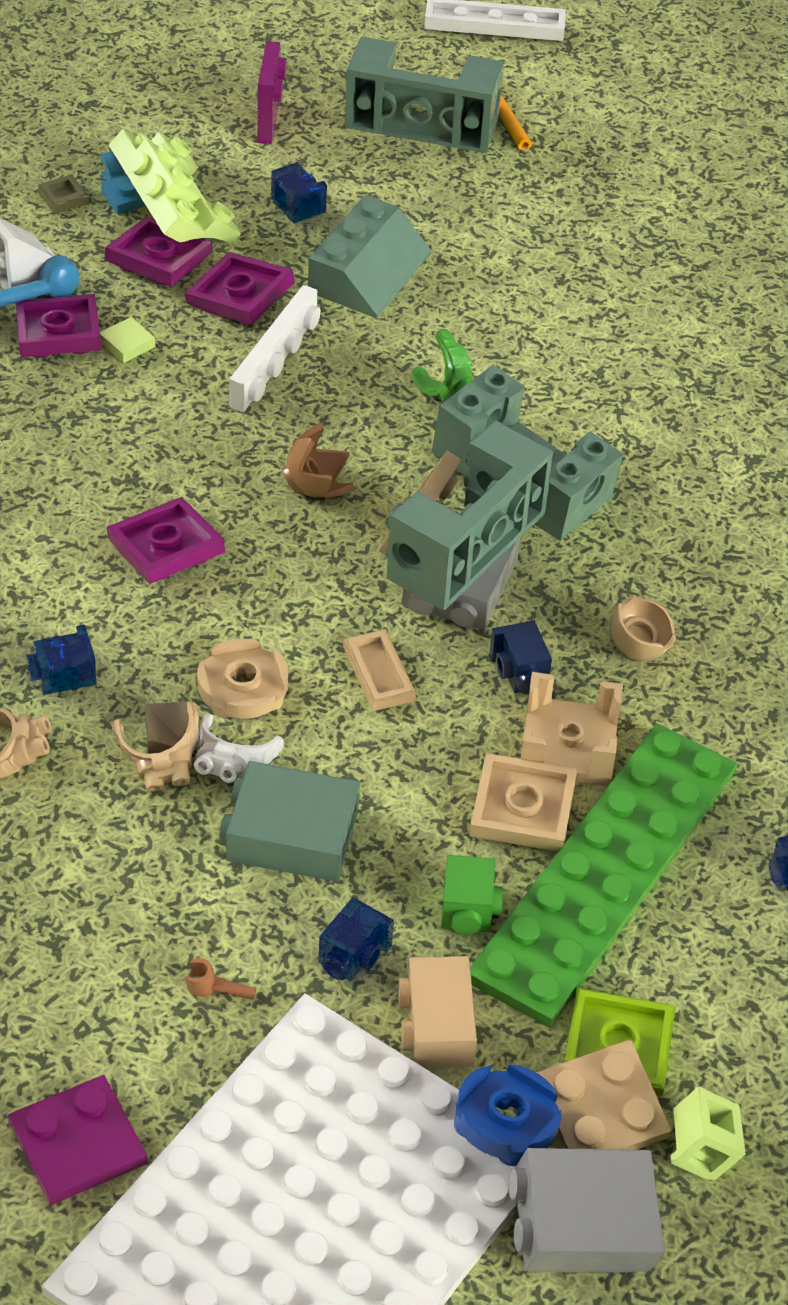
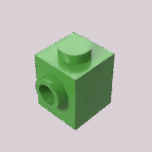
[441,855,503,935]

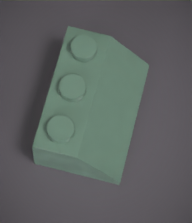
[308,195,431,318]

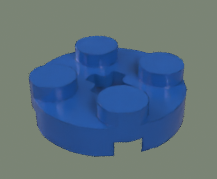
[454,1064,561,1166]

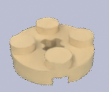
[197,639,288,719]

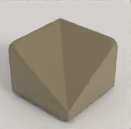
[145,701,195,757]

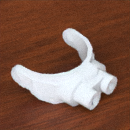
[194,713,284,783]

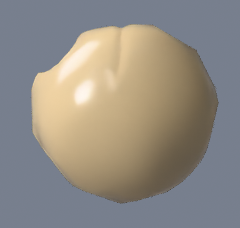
[610,595,676,661]

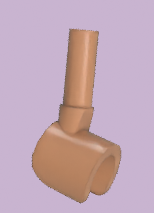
[185,958,257,1000]

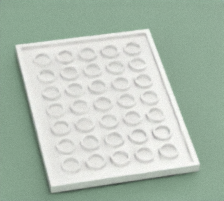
[41,994,552,1305]

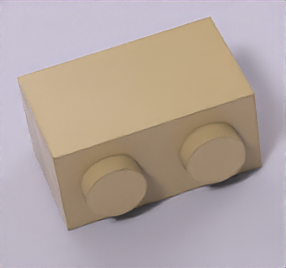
[398,956,477,1068]

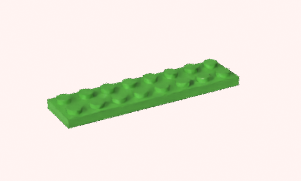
[470,723,737,1028]

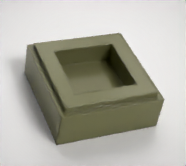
[38,175,89,214]

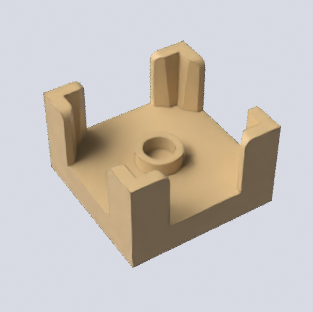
[520,672,623,786]

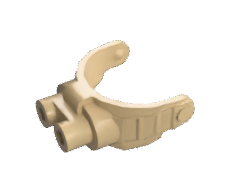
[112,701,199,792]
[0,708,51,778]

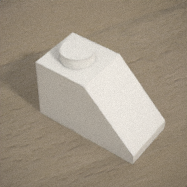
[0,218,54,289]

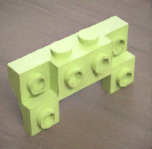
[109,128,241,243]

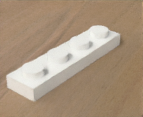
[424,0,566,41]
[229,285,321,412]

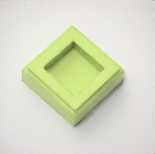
[100,317,156,363]

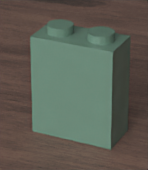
[219,761,360,882]

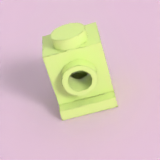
[670,1086,746,1180]

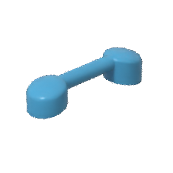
[0,255,80,307]

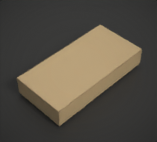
[343,629,416,711]

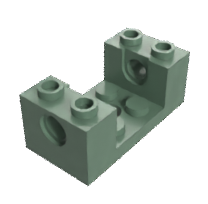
[345,36,504,153]
[431,365,623,541]
[386,420,553,611]

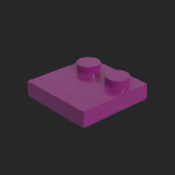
[257,41,287,144]
[104,216,212,287]
[185,252,295,325]
[16,294,101,358]
[107,497,225,584]
[8,1074,148,1206]

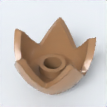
[284,422,356,498]

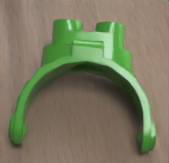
[411,329,474,403]

